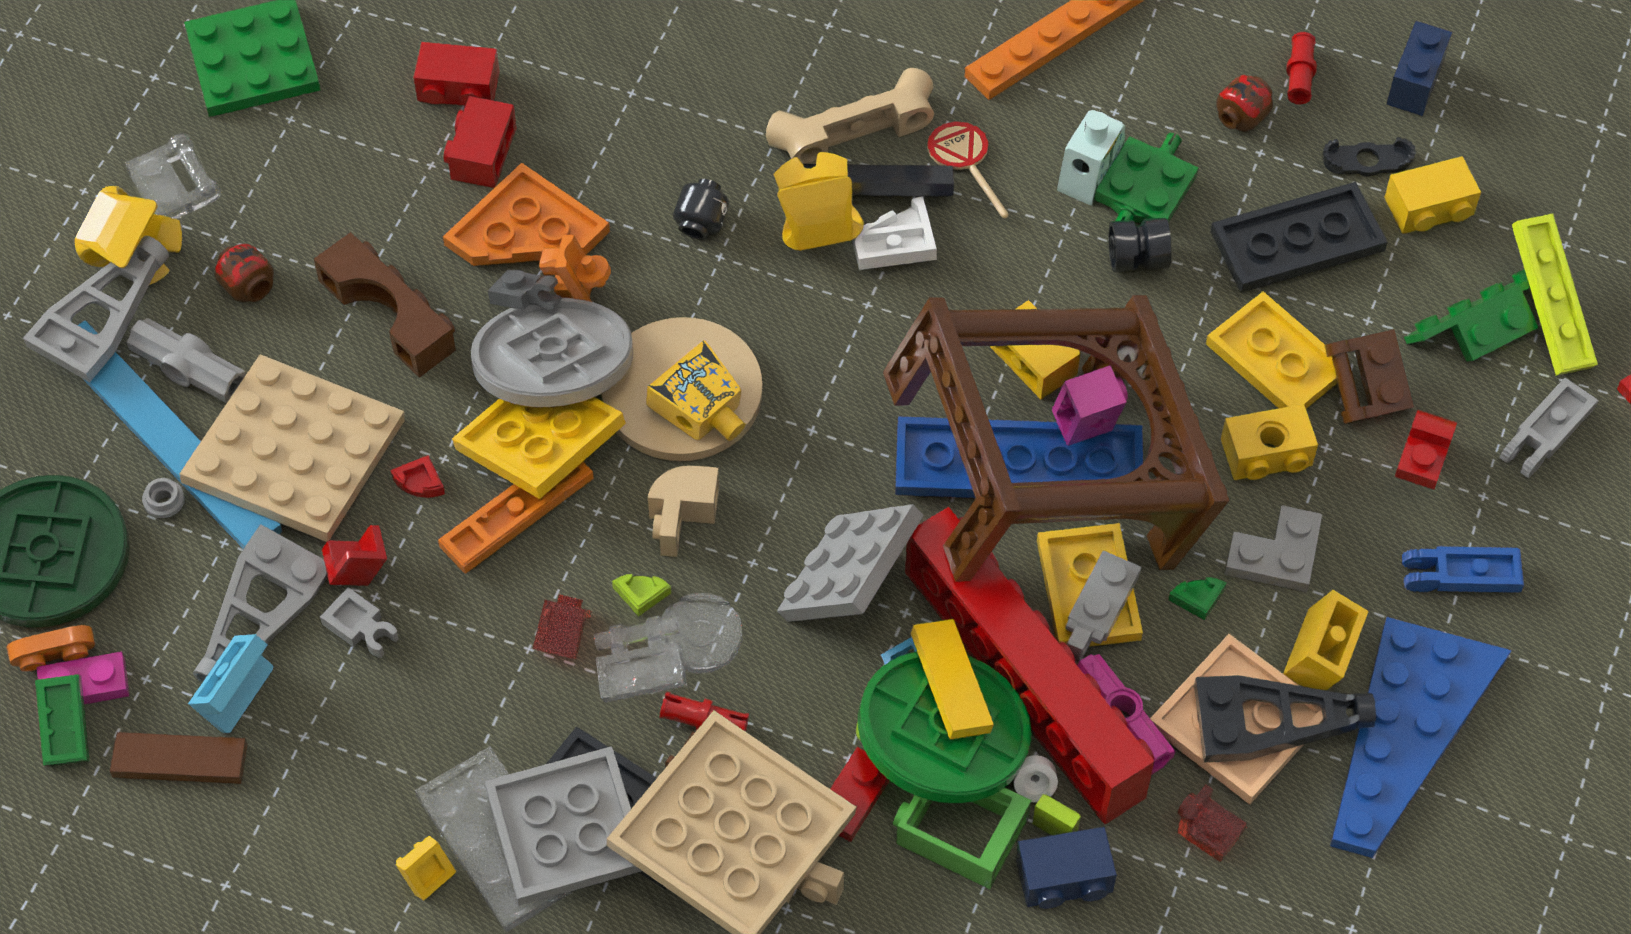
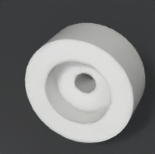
[1013,755,1058,802]

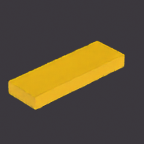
[911,619,994,739]

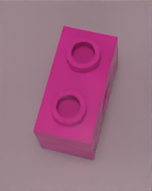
[1052,366,1128,446]

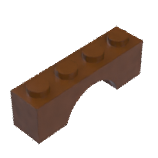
[314,232,456,378]

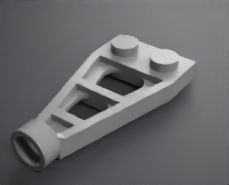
[23,236,169,382]
[193,524,328,683]

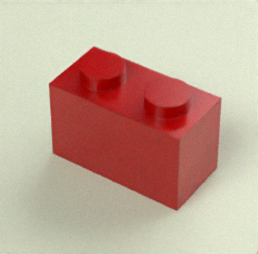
[413,42,500,106]
[444,96,517,188]

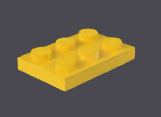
[1206,291,1338,409]
[1037,523,1143,647]

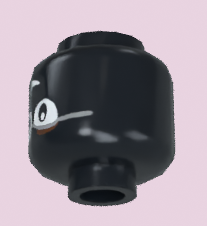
[673,179,729,240]

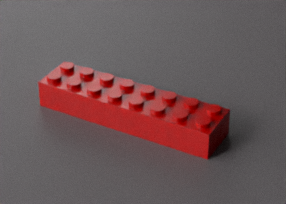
[905,507,1154,825]

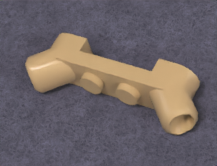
[766,68,934,164]

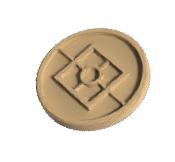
[601,317,763,461]

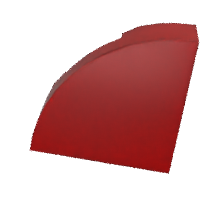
[390,455,445,498]

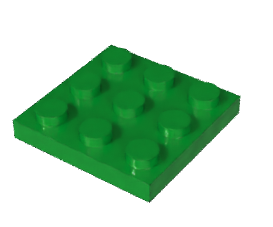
[184,0,321,117]

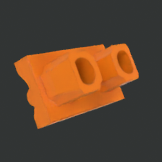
[539,235,611,302]

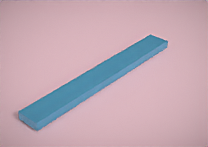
[78,320,282,549]

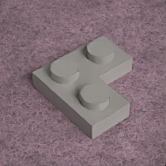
[1225,505,1322,592]

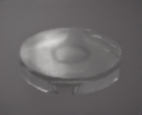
[659,593,743,674]

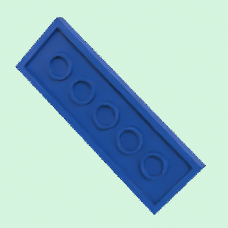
[895,417,1143,498]

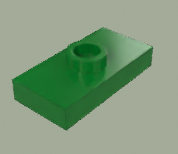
[35,674,89,767]

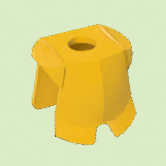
[774,152,864,251]
[75,186,182,285]

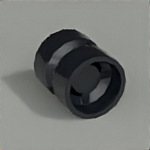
[1108,218,1172,272]

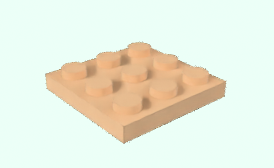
[1150,634,1323,804]

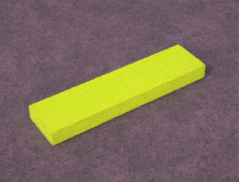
[1512,214,1598,376]

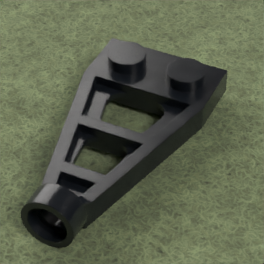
[1194,675,1376,762]

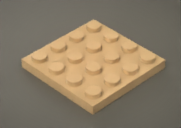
[179,354,405,542]
[607,711,856,934]

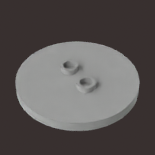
[471,298,633,407]

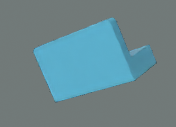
[188,634,273,733]

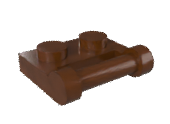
[1324,329,1414,424]

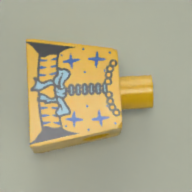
[646,340,746,441]

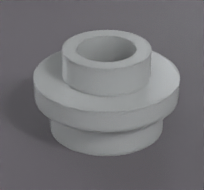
[142,478,185,518]

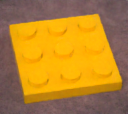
[452,397,626,499]

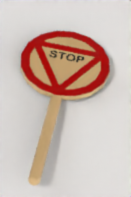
[927,122,1009,218]

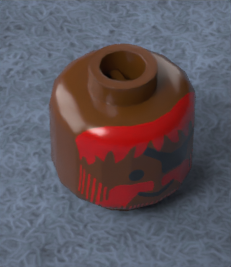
[1216,75,1273,132]
[215,244,274,302]

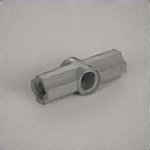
[127,318,246,403]

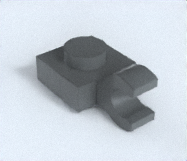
[488,270,562,310]

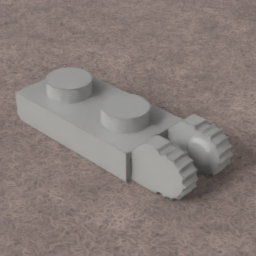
[1500,378,1599,478]

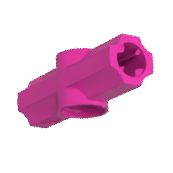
[1077,654,1175,774]

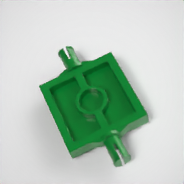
[1094,133,1199,223]

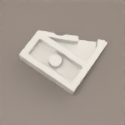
[852,196,937,270]

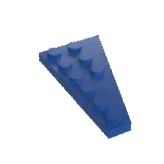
[1330,617,1511,858]

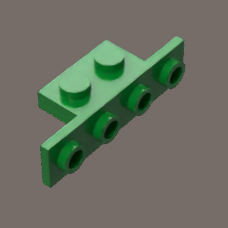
[1404,269,1539,362]

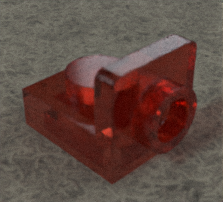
[532,594,592,659]
[1177,785,1247,862]

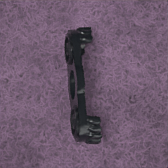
[1323,137,1416,176]

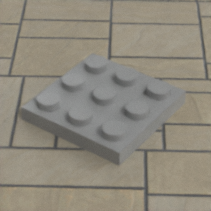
[777,504,924,622]
[485,746,642,906]

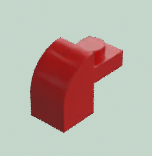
[1395,410,1457,490]

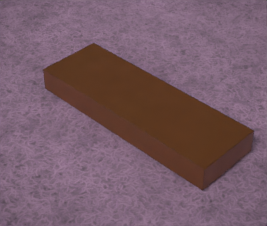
[110,732,248,784]

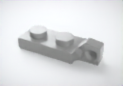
[1065,551,1141,661]

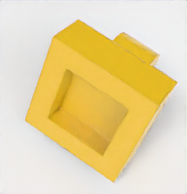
[395,836,456,901]

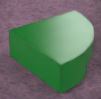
[1168,577,1227,620]

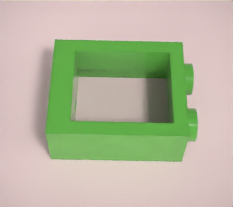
[893,787,1031,889]

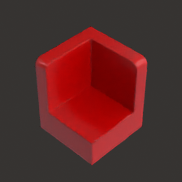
[322,525,387,586]

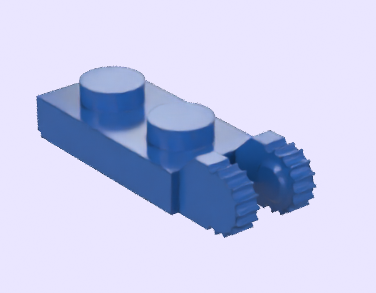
[1402,546,1524,592]

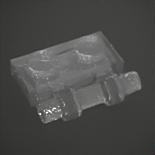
[594,616,687,703]

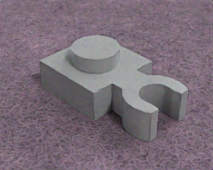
[320,587,399,658]

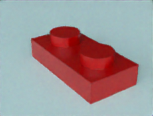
[830,747,890,842]

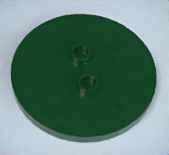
[0,475,129,627]

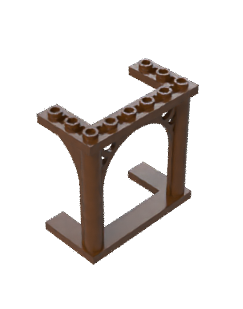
[883,295,1230,582]

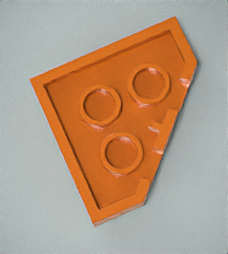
[443,163,610,266]

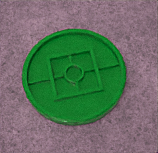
[858,651,1031,803]

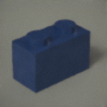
[1386,21,1452,116]
[1016,827,1117,909]

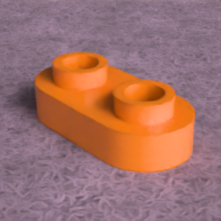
[7,625,95,672]

